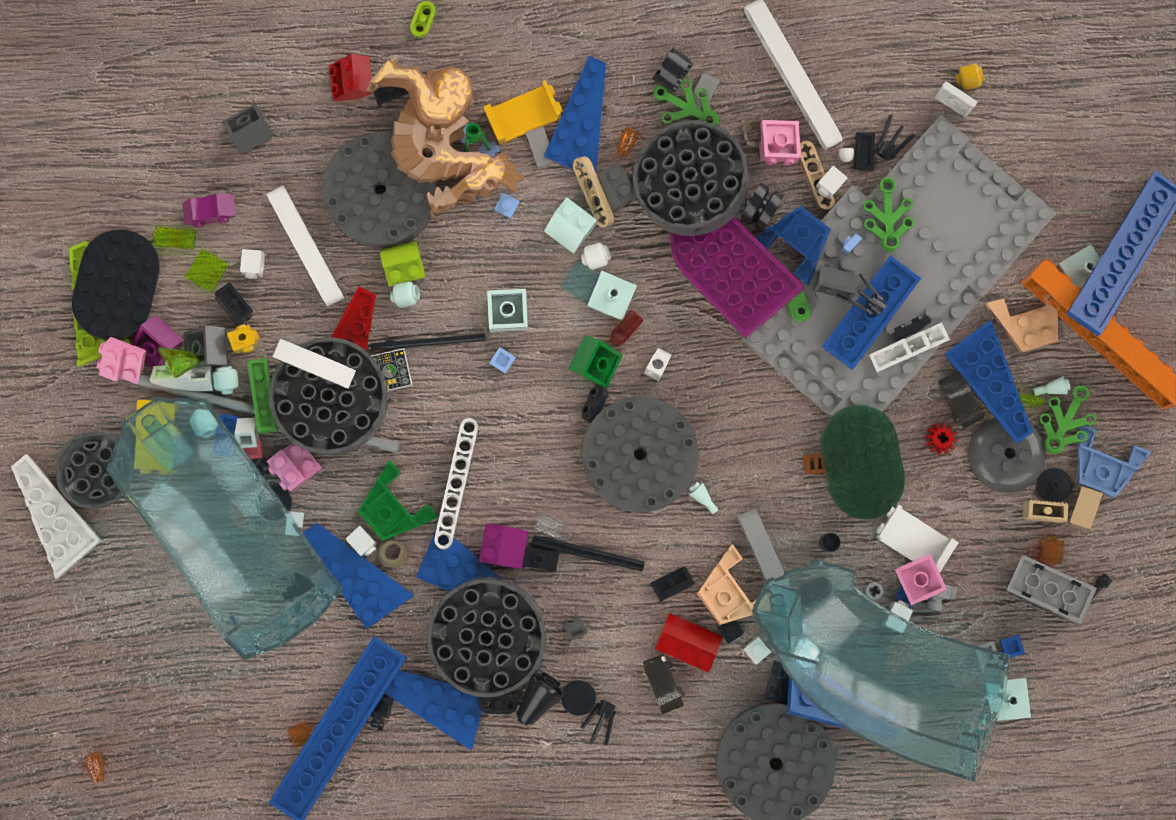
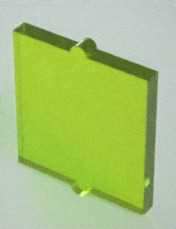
[185,249,229,293]

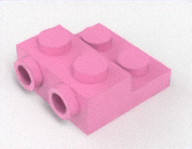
[759,120,801,166]
[97,337,146,385]
[267,442,323,492]

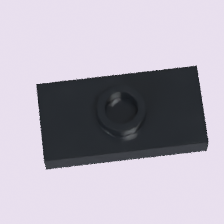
[522,547,559,571]

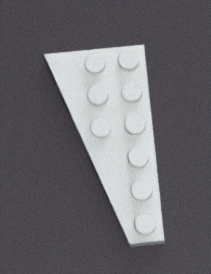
[11,454,102,579]

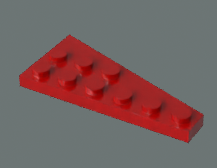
[324,286,376,400]

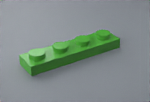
[247,358,277,434]

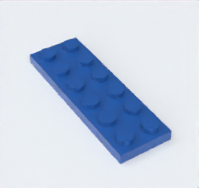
[821,255,921,370]

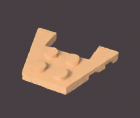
[986,294,1058,353]
[697,545,777,625]

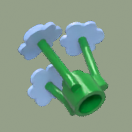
[460,123,500,158]

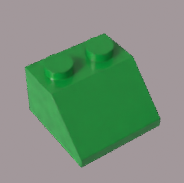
[568,335,623,389]

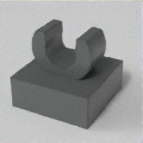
[563,614,588,641]

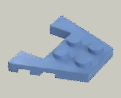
[1077,425,1151,498]

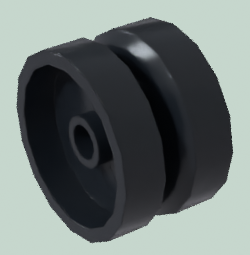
[740,183,784,232]

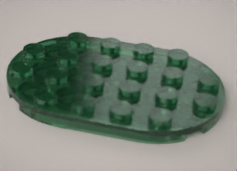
[820,405,905,520]

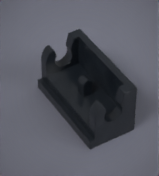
[214,282,253,326]
[650,566,695,602]

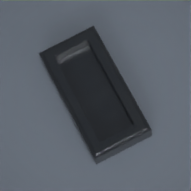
[854,132,875,172]

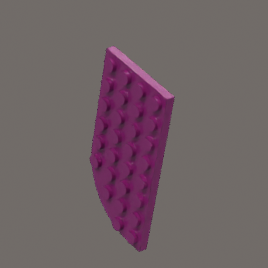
[670,217,804,340]

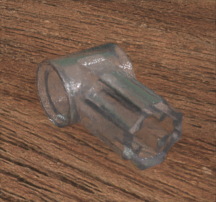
[535,514,574,541]

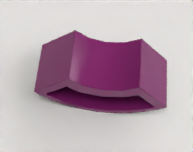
[182,193,236,228]

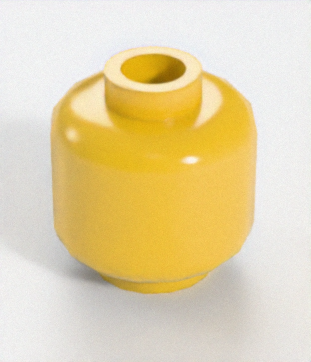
[956,63,985,90]

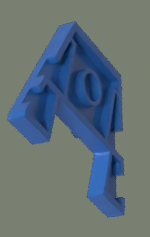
[755,205,831,285]

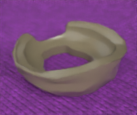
[742,118,763,148]
[377,538,408,569]

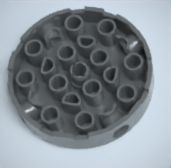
[633,120,750,236]
[322,132,438,248]
[269,337,388,455]
[582,396,698,513]
[427,577,547,697]
[715,703,836,820]

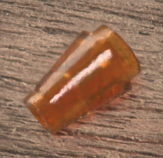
[617,127,639,156]
[84,752,105,783]

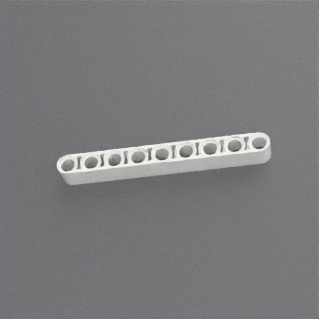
[744,0,842,150]

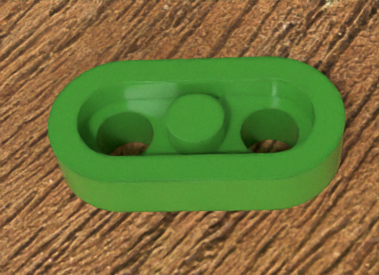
[787,291,811,322]

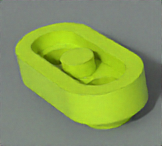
[410,1,436,38]

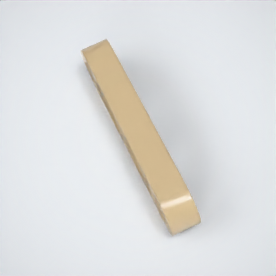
[799,141,835,212]
[573,156,614,228]

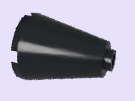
[516,670,567,726]

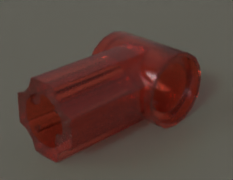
[610,310,644,347]

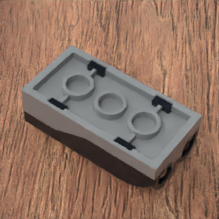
[1006,555,1097,626]

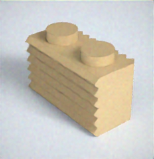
[1023,499,1068,523]

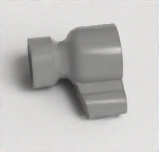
[926,584,958,611]

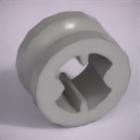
[865,582,883,600]

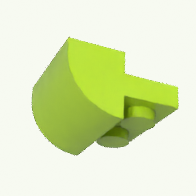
[380,240,426,286]

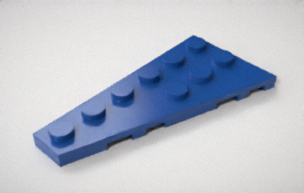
[416,528,501,591]
[385,670,482,751]

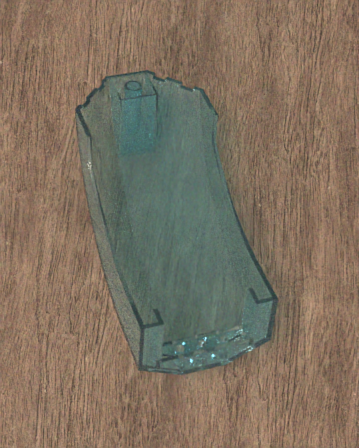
[107,397,343,660]
[752,560,1010,782]

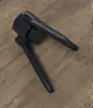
[876,114,915,161]
[836,273,887,316]
[581,700,616,745]

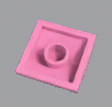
[895,554,947,605]

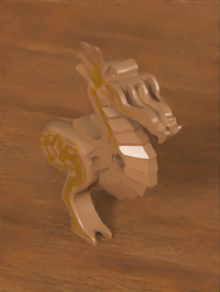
[366,55,524,218]

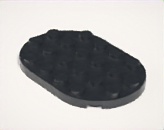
[72,229,160,341]

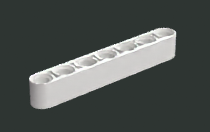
[266,185,344,307]
[435,418,478,550]

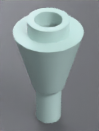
[1033,376,1071,396]
[688,481,718,514]

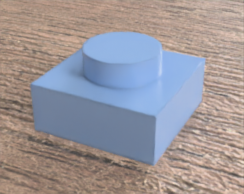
[494,193,520,219]
[841,234,862,256]
[489,347,516,374]

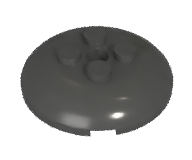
[968,418,1046,493]
[55,431,133,509]

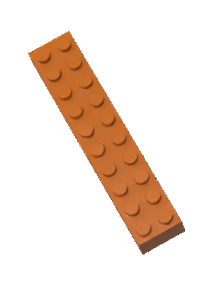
[1020,259,1176,410]

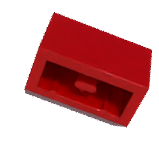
[329,54,374,102]

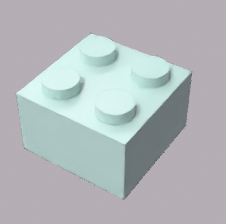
[487,289,528,332]

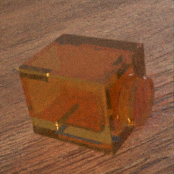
[1038,536,1064,565]

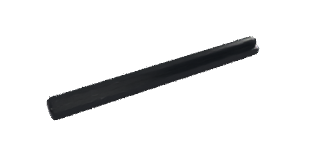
[532,535,645,571]

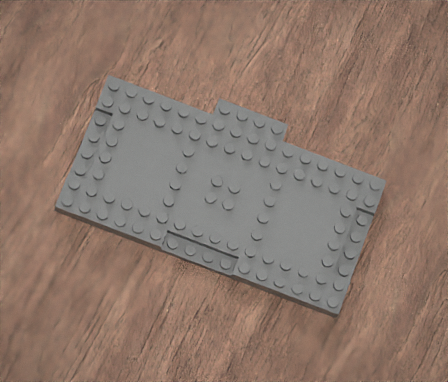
[742,115,1056,441]

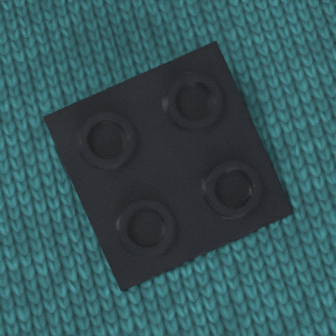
[763,661,790,705]

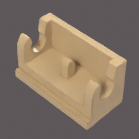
[1069,486,1103,532]

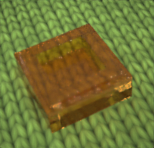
[287,721,312,748]

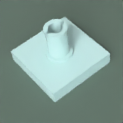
[1057,245,1100,288]
[587,271,637,321]
[986,678,1031,721]

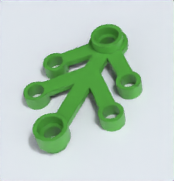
[653,79,719,125]
[862,177,914,252]
[1039,386,1096,454]

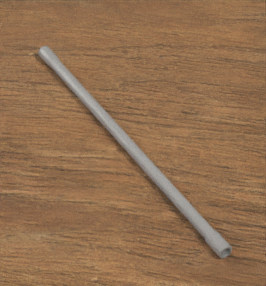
[138,375,400,453]

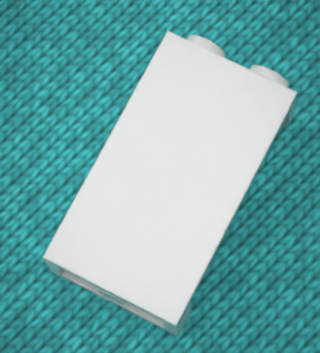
[876,505,959,572]

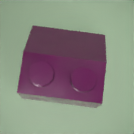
[132,316,184,369]
[479,523,529,569]

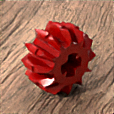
[924,422,958,455]

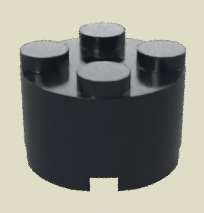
[652,48,693,92]

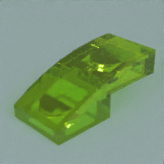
[153,227,197,250]
[1019,393,1044,408]

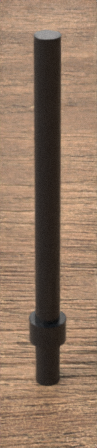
[371,334,486,351]

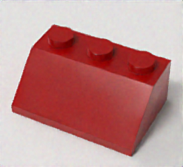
[654,613,723,673]

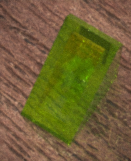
[158,347,201,379]

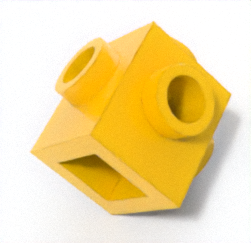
[227,324,260,354]

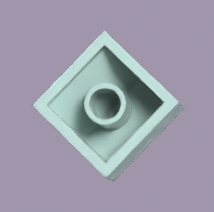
[544,197,597,254]

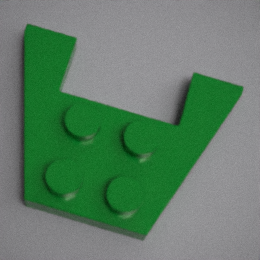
[358,460,439,541]

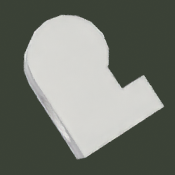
[644,348,672,381]

